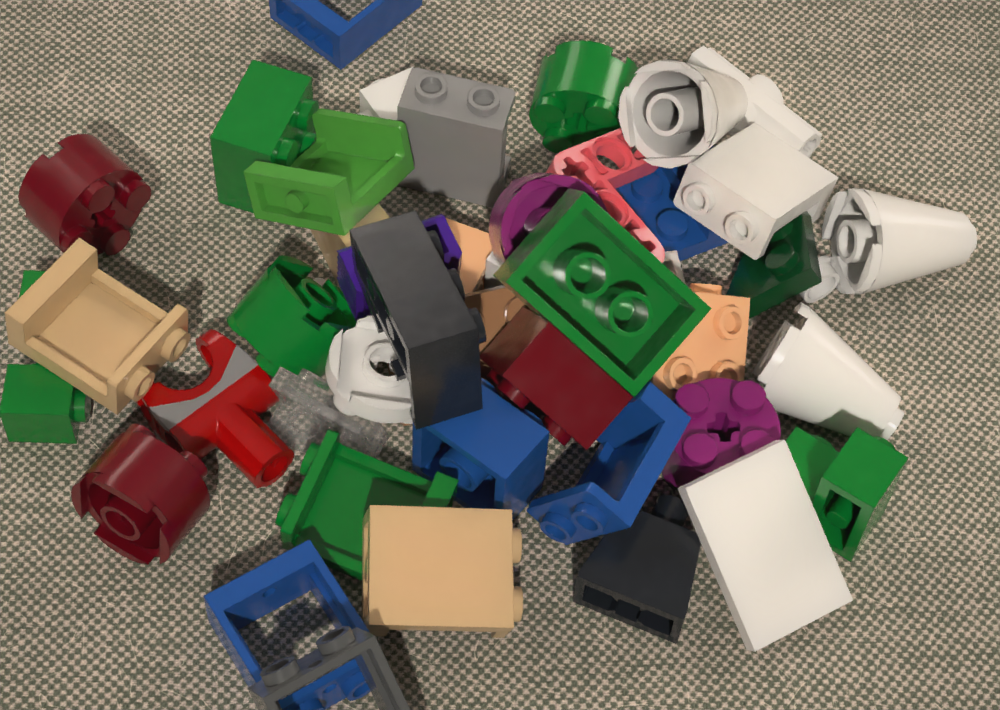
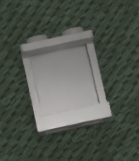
[397,67,515,208]

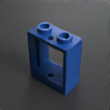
[269,0,422,70]
[203,539,371,710]

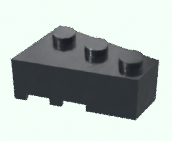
[349,210,486,430]

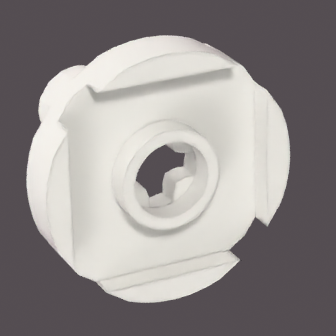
[325,316,413,424]

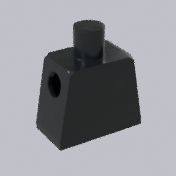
[573,495,701,644]

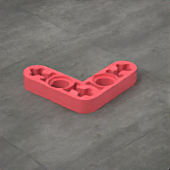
[545,128,665,263]

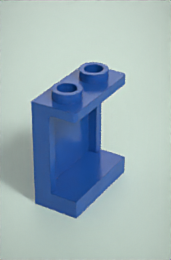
[526,381,691,545]

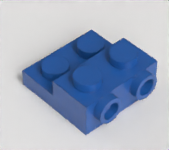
[616,144,729,261]

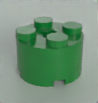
[529,40,638,154]
[227,255,356,384]

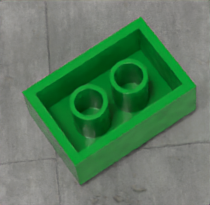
[493,188,712,397]

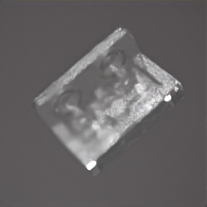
[267,366,389,459]

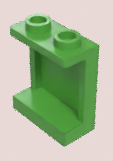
[243,108,415,236]

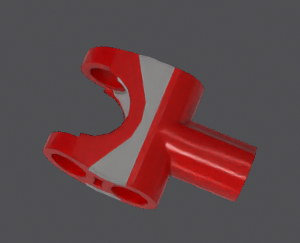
[136,329,294,488]

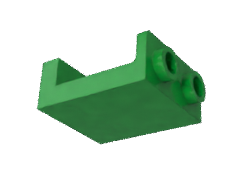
[275,429,459,581]

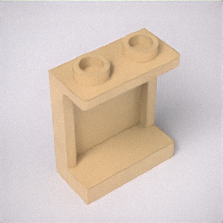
[5,238,190,415]
[362,505,523,638]

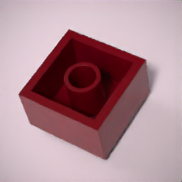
[480,307,633,450]

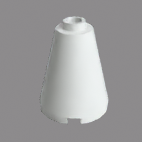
[618,59,748,169]
[822,188,977,295]
[752,302,904,440]

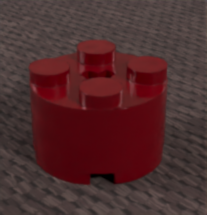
[18,134,151,256]
[71,424,210,565]

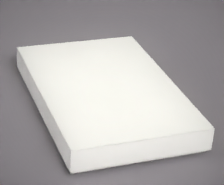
[678,439,853,652]

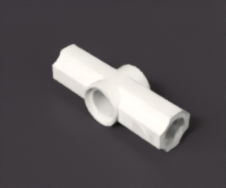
[687,45,822,158]

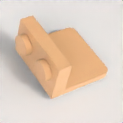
[648,283,750,401]

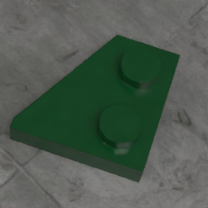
[726,211,822,319]

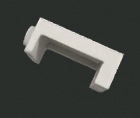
[673,123,839,260]

